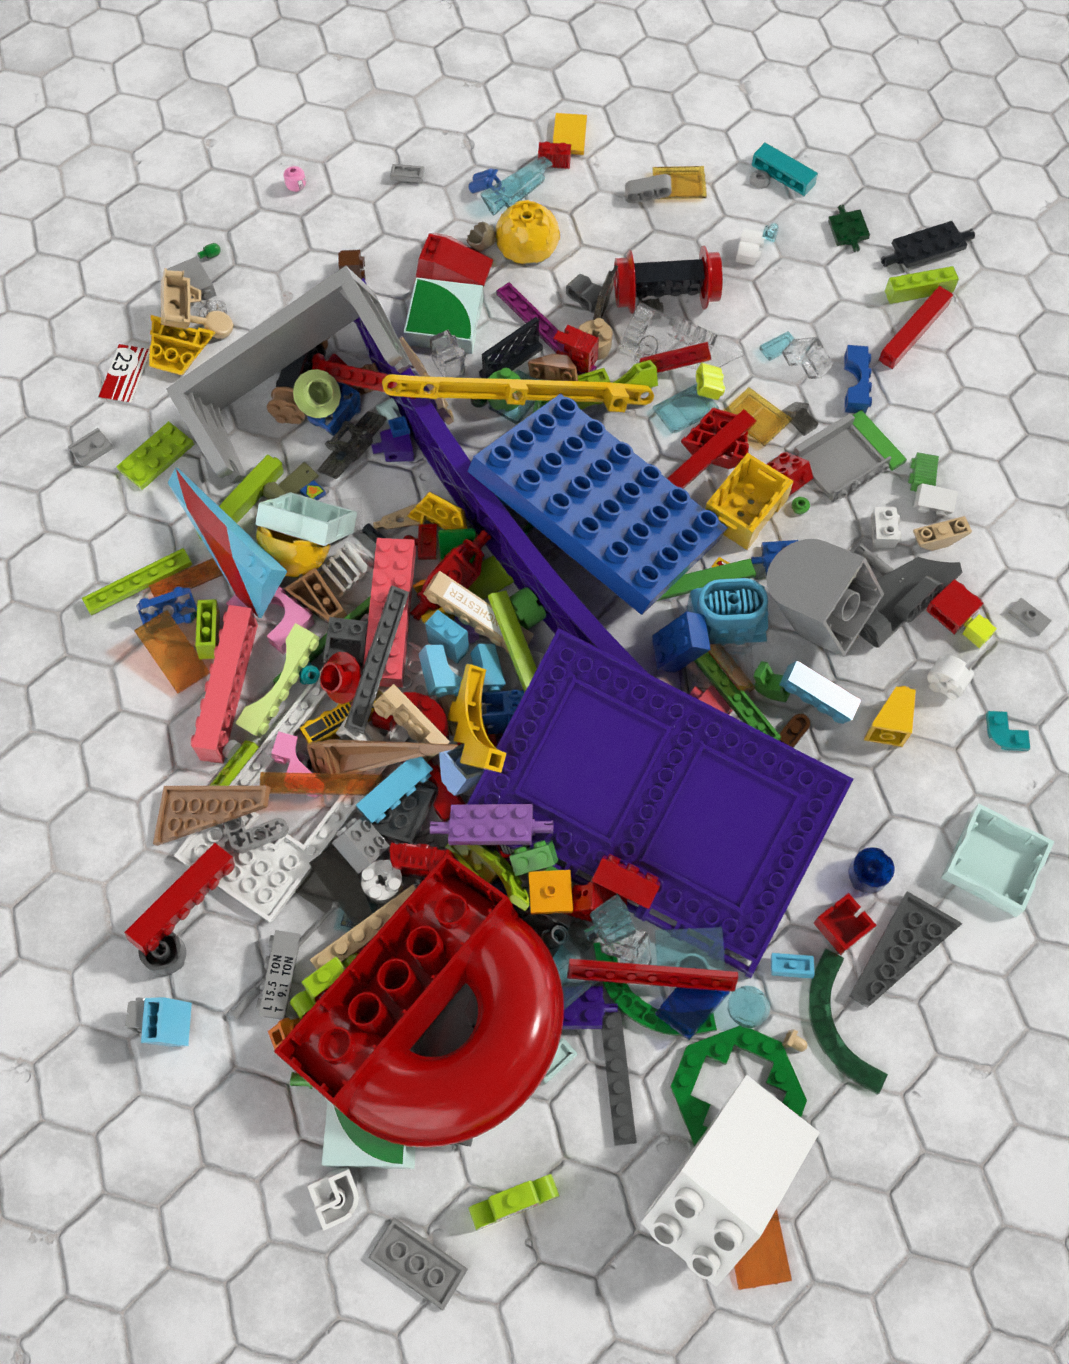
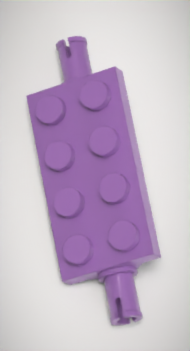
[430,804,554,845]

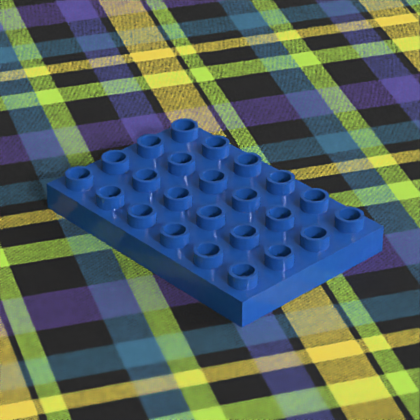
[467,393,728,615]

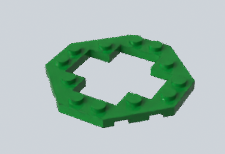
[670,1025,807,1147]

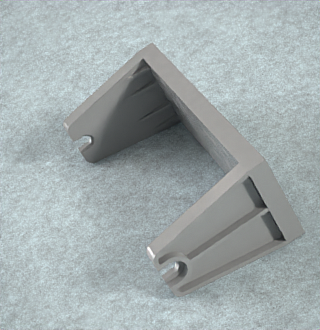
[166,266,412,484]

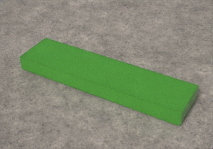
[853,410,907,471]

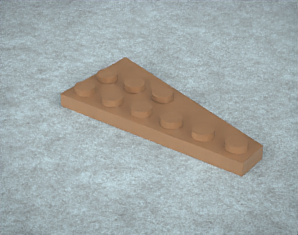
[153,786,271,846]

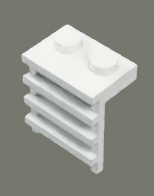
[319,541,374,599]

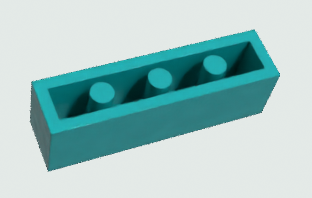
[751,142,818,196]

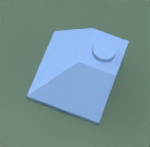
[439,744,485,796]

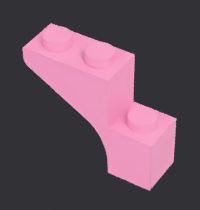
[271,731,324,797]

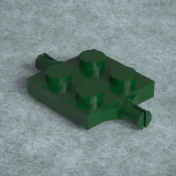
[828,204,870,252]

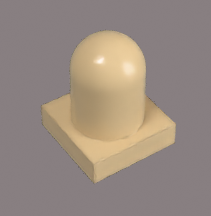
[782,1029,808,1052]

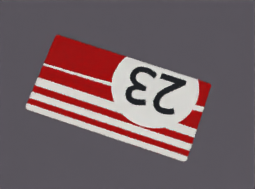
[99,344,150,403]

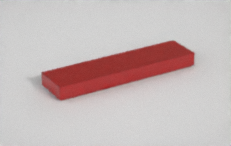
[640,342,712,373]

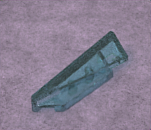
[480,156,552,215]

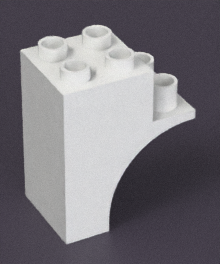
[641,1075,820,1287]

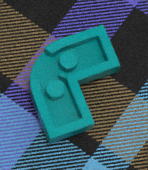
[986,711,1031,751]

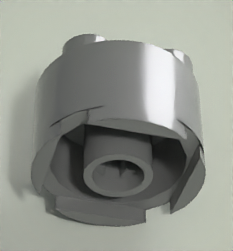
[138,932,186,975]

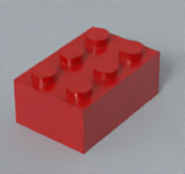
[591,854,660,909]

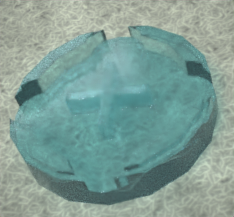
[727,986,770,1028]

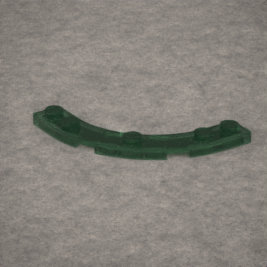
[808,948,888,1095]

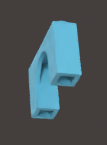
[418,644,506,697]

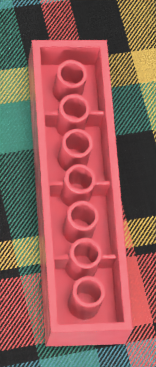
[363,538,416,687]
[191,605,258,764]

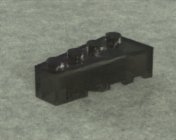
[309,845,373,927]

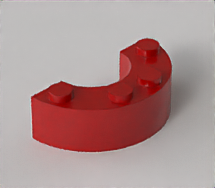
[371,692,449,740]

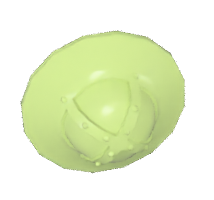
[293,369,341,418]

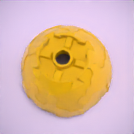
[495,200,560,264]
[256,526,330,577]

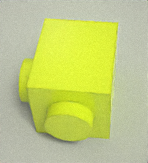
[962,614,997,649]

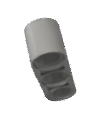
[625,174,672,203]

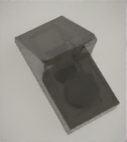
[781,402,818,436]

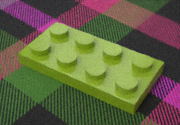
[116,421,195,490]

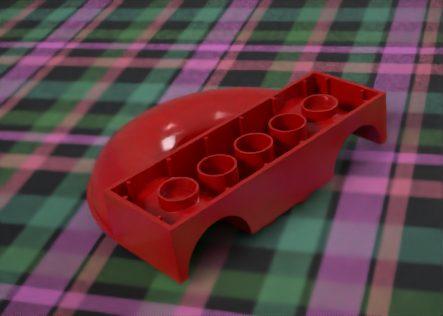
[274,854,564,1148]

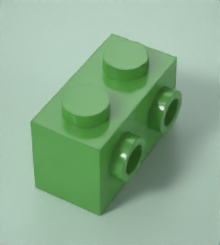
[509,840,558,876]

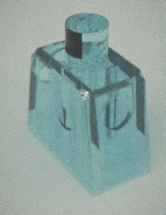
[583,894,636,945]

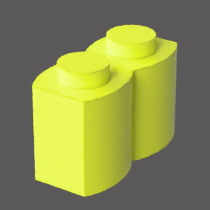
[696,362,725,400]

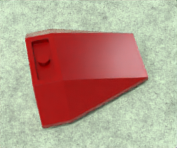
[415,233,493,287]

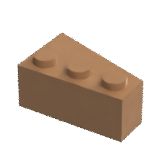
[284,568,347,624]

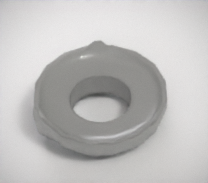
[750,170,770,188]

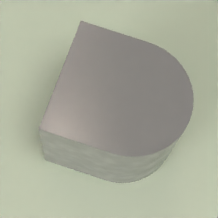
[767,539,884,657]

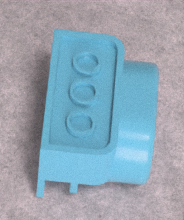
[687,578,769,646]

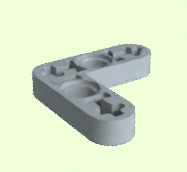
[223,817,289,853]

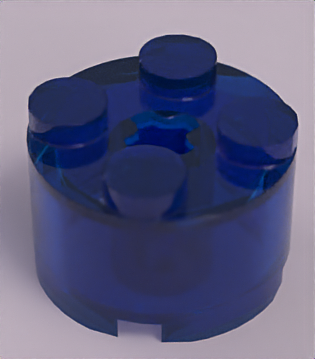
[848,847,895,894]

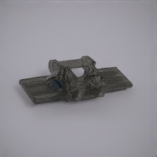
[317,411,387,479]

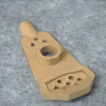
[373,504,427,530]

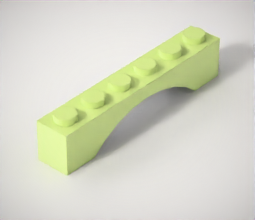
[235,623,320,738]

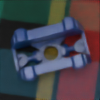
[308,382,361,438]
[136,586,197,635]

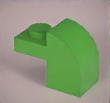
[753,661,791,702]

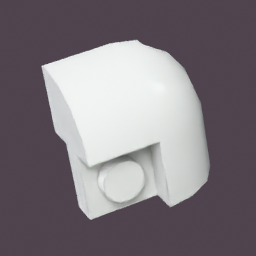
[307,1167,359,1231]

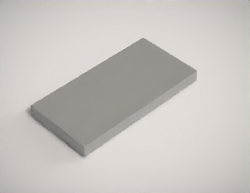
[368,1217,468,1311]

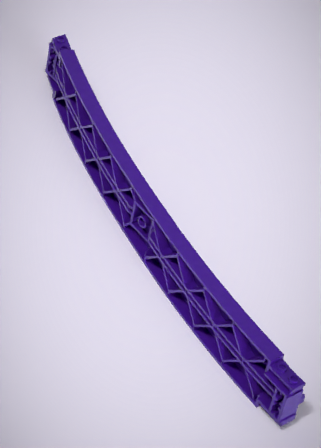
[353,278,649,674]

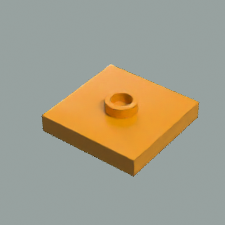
[528,870,573,915]

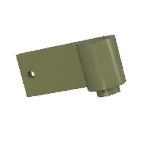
[263,461,319,500]

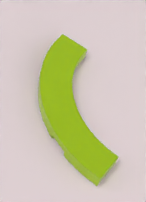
[466,845,529,911]

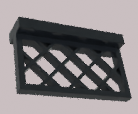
[479,317,543,379]

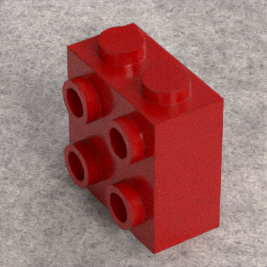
[926,579,984,635]

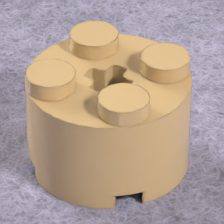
[579,318,613,360]

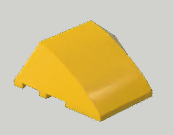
[149,315,215,375]
[407,492,468,530]

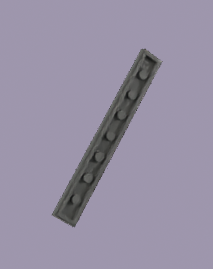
[344,585,409,734]

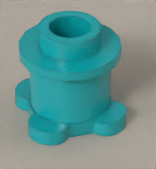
[299,662,320,685]

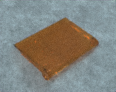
[708,644,756,692]

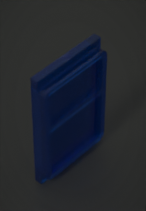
[655,967,730,1040]

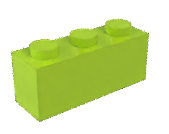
[195,599,220,659]

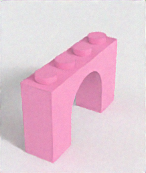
[226,587,315,655]

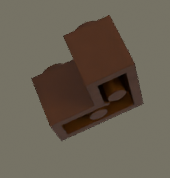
[338,249,366,280]

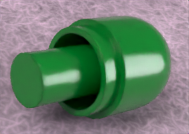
[197,243,221,259]

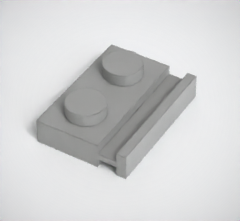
[68,428,113,467]

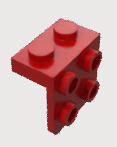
[760,452,814,496]

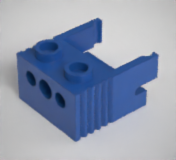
[482,690,524,734]

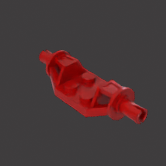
[410,530,491,621]

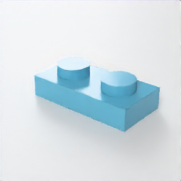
[771,953,815,979]

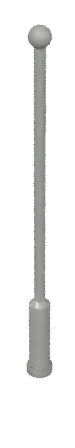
[230,901,340,1019]

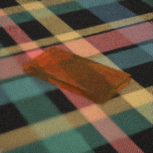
[134,610,210,694]

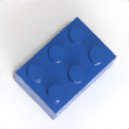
[652,611,711,673]

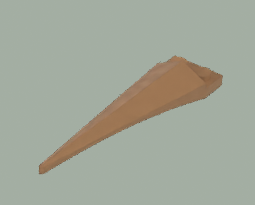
[306,739,458,781]

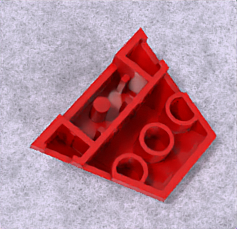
[681,408,749,469]

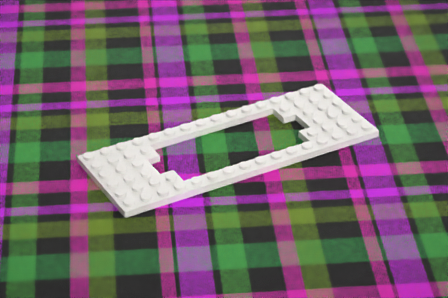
[174,614,459,923]

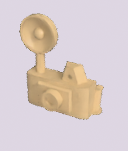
[161,268,233,339]

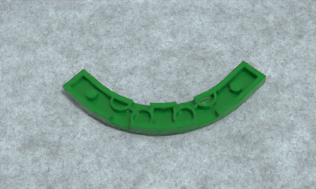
[593,940,717,1036]

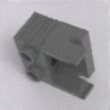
[323,617,368,667]

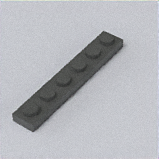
[601,1011,637,1146]

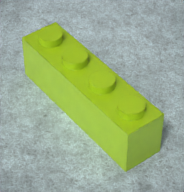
[885,266,959,304]

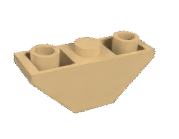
[913,516,972,551]

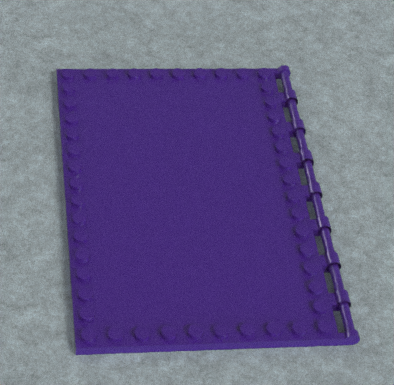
[467,628,854,979]

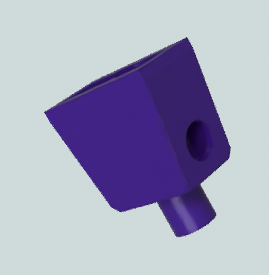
[371,428,414,462]

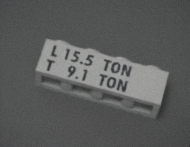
[256,930,301,1020]

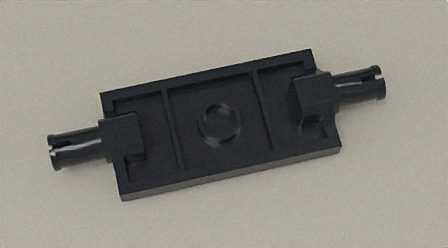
[881,221,975,268]

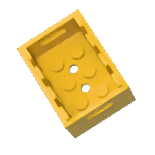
[705,453,793,550]

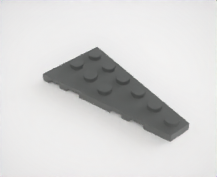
[849,891,963,1008]

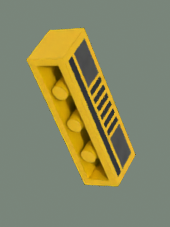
[300,700,375,743]

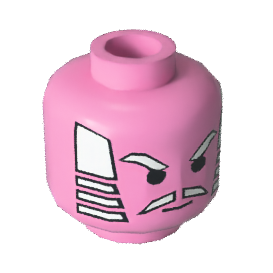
[283,166,306,192]

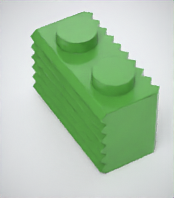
[908,452,939,492]

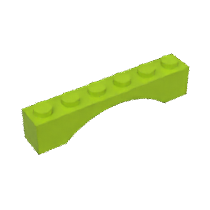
[575,360,658,409]

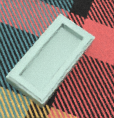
[543,1038,578,1084]

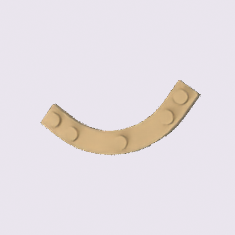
[399,336,454,425]

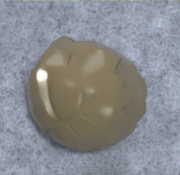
[466,222,497,252]

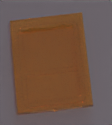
[734,1208,792,1290]

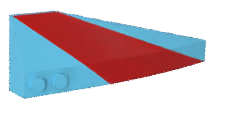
[168,468,287,618]

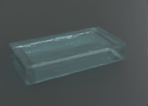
[759,331,798,361]

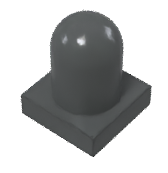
[296,750,313,771]

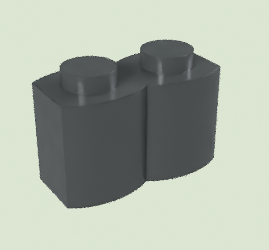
[566,274,605,312]

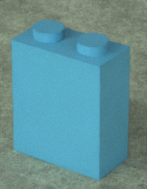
[425,610,469,664]
[141,997,192,1047]

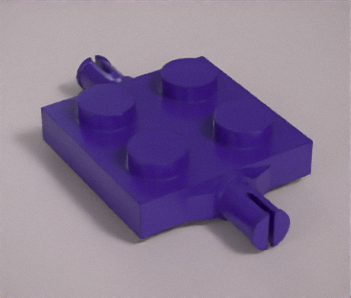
[562,986,618,1029]

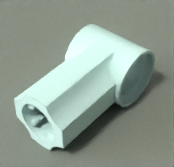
[376,398,401,425]

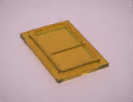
[652,166,707,199]
[724,387,792,447]

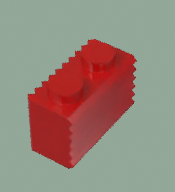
[538,141,571,169]

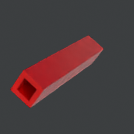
[878,286,954,369]

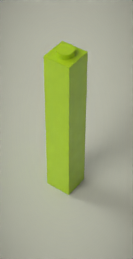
[196,454,284,540]

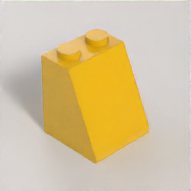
[864,686,916,747]

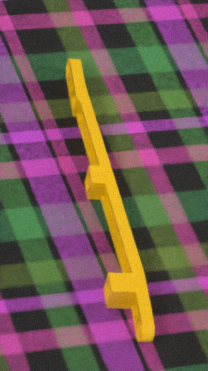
[382,374,654,413]

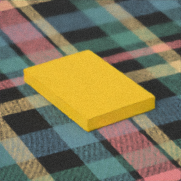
[553,113,587,155]

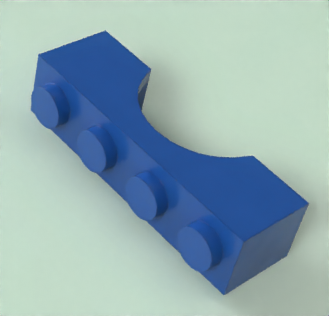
[844,345,872,414]

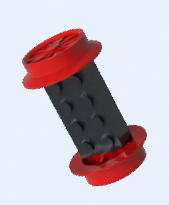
[614,246,723,314]

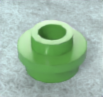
[792,497,810,514]

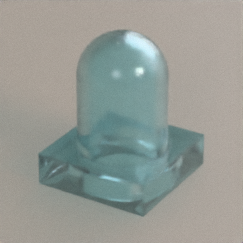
[762,223,779,242]

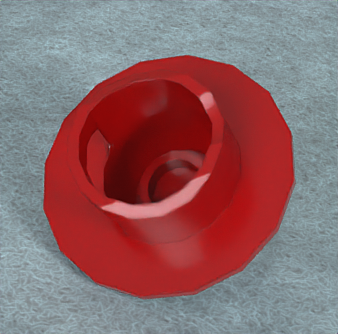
[320,652,361,704]

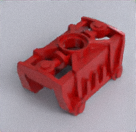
[390,843,455,877]

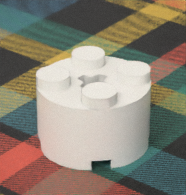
[927,655,974,700]
[361,860,404,906]

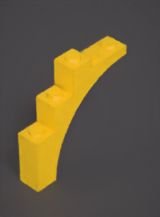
[447,664,506,773]

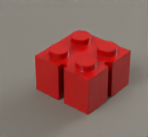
[813,893,877,956]

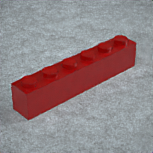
[124,843,235,955]

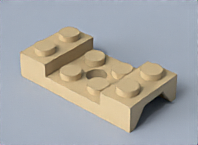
[372,684,450,762]

